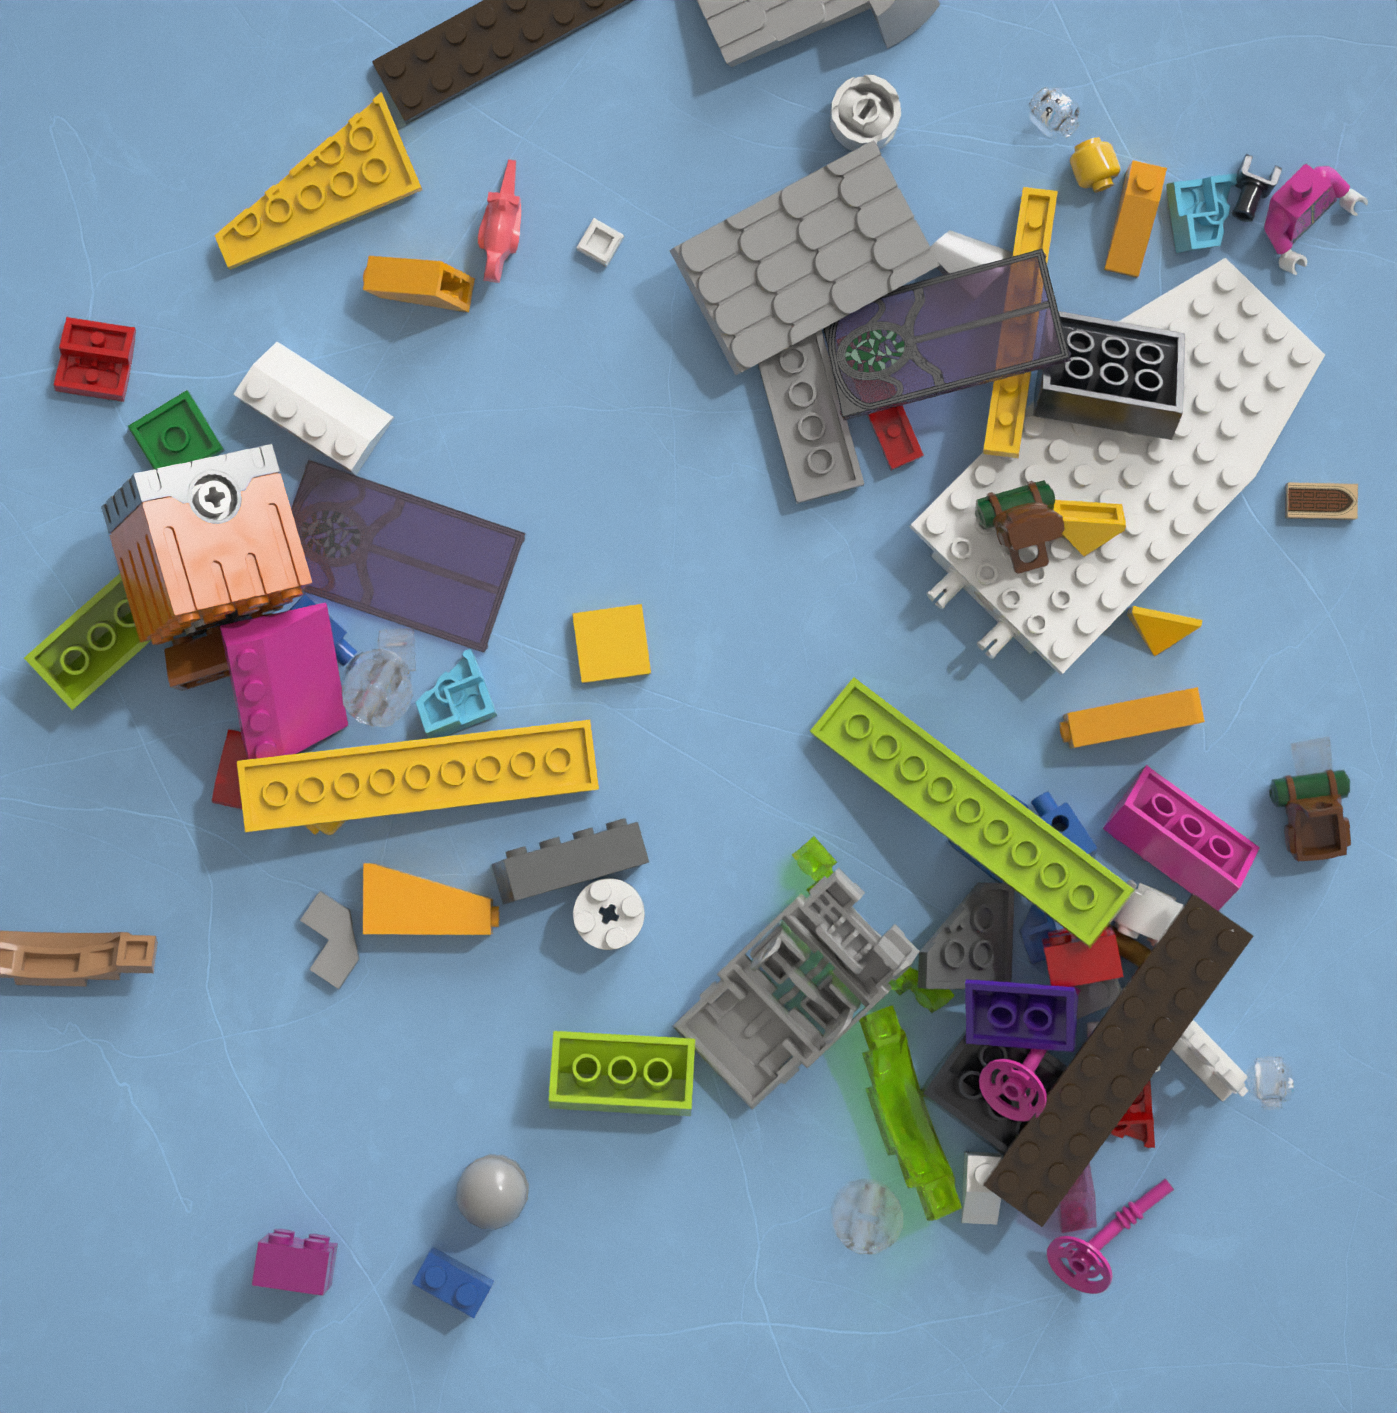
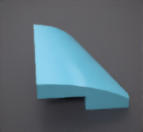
[1166,173,1237,253]

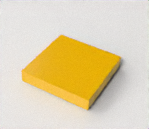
[572,604,651,683]

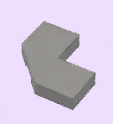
[300,891,360,989]

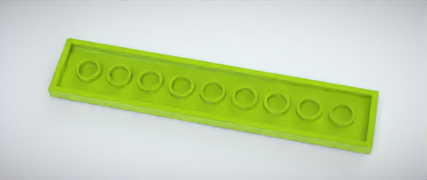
[810,677,1135,948]

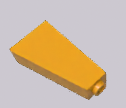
[1059,687,1205,749]
[363,863,500,935]

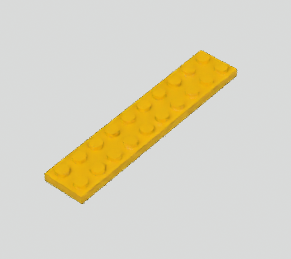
[237,720,599,833]

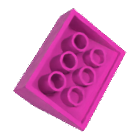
[220,602,348,760]

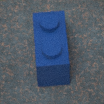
[412,1247,494,1318]

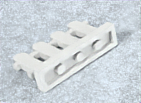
[1172,1020,1249,1101]

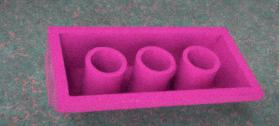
[1103,765,1260,910]

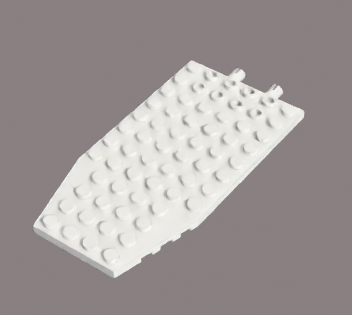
[909,258,1325,675]

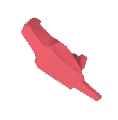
[478,159,521,283]

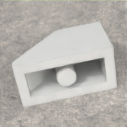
[961,1151,1002,1225]

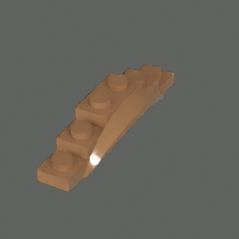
[0,931,158,987]

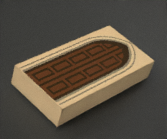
[1285,482,1358,520]

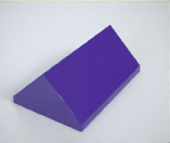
[965,979,1078,1052]

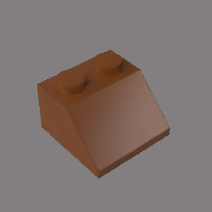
[164,625,230,691]

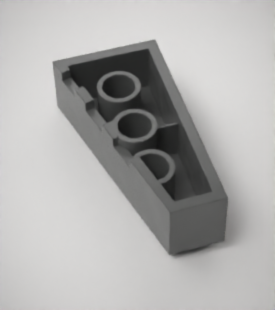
[491,818,649,905]

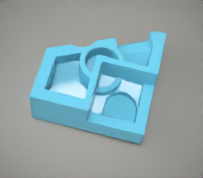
[415,648,497,738]

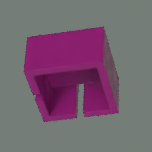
[252,1229,338,1296]

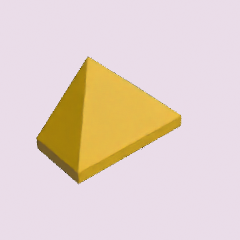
[1052,500,1126,557]
[1127,606,1202,657]

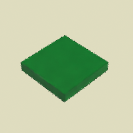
[128,390,225,469]

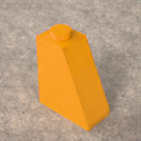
[363,255,475,312]

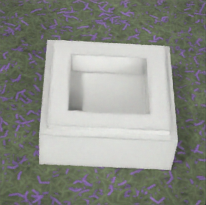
[577,218,624,267]

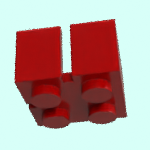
[1042,926,1124,987]

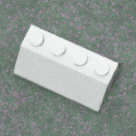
[234,342,394,476]

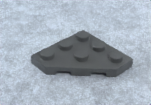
[918,882,1014,989]

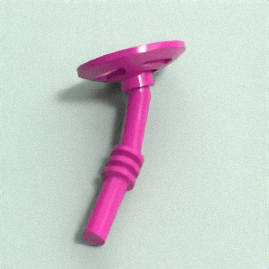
[979,986,1081,1121]
[1047,1178,1174,1294]

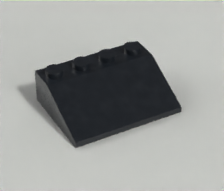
[1033,309,1185,440]
[918,1030,1067,1155]

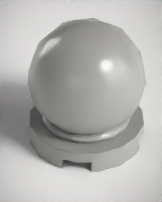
[456,1154,529,1230]

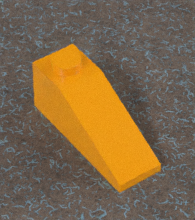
[1104,160,1167,278]

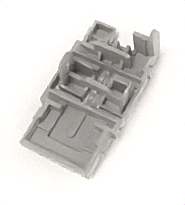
[672,868,920,1109]

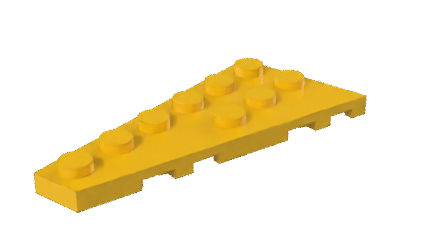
[214,92,422,270]

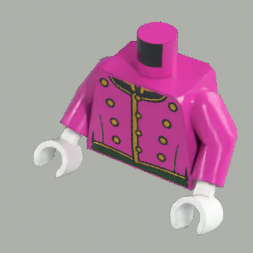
[1264,164,1368,275]

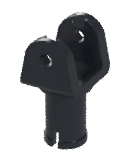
[1232,154,1282,222]

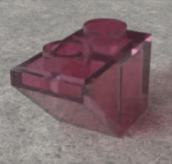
[1057,1163,1097,1233]

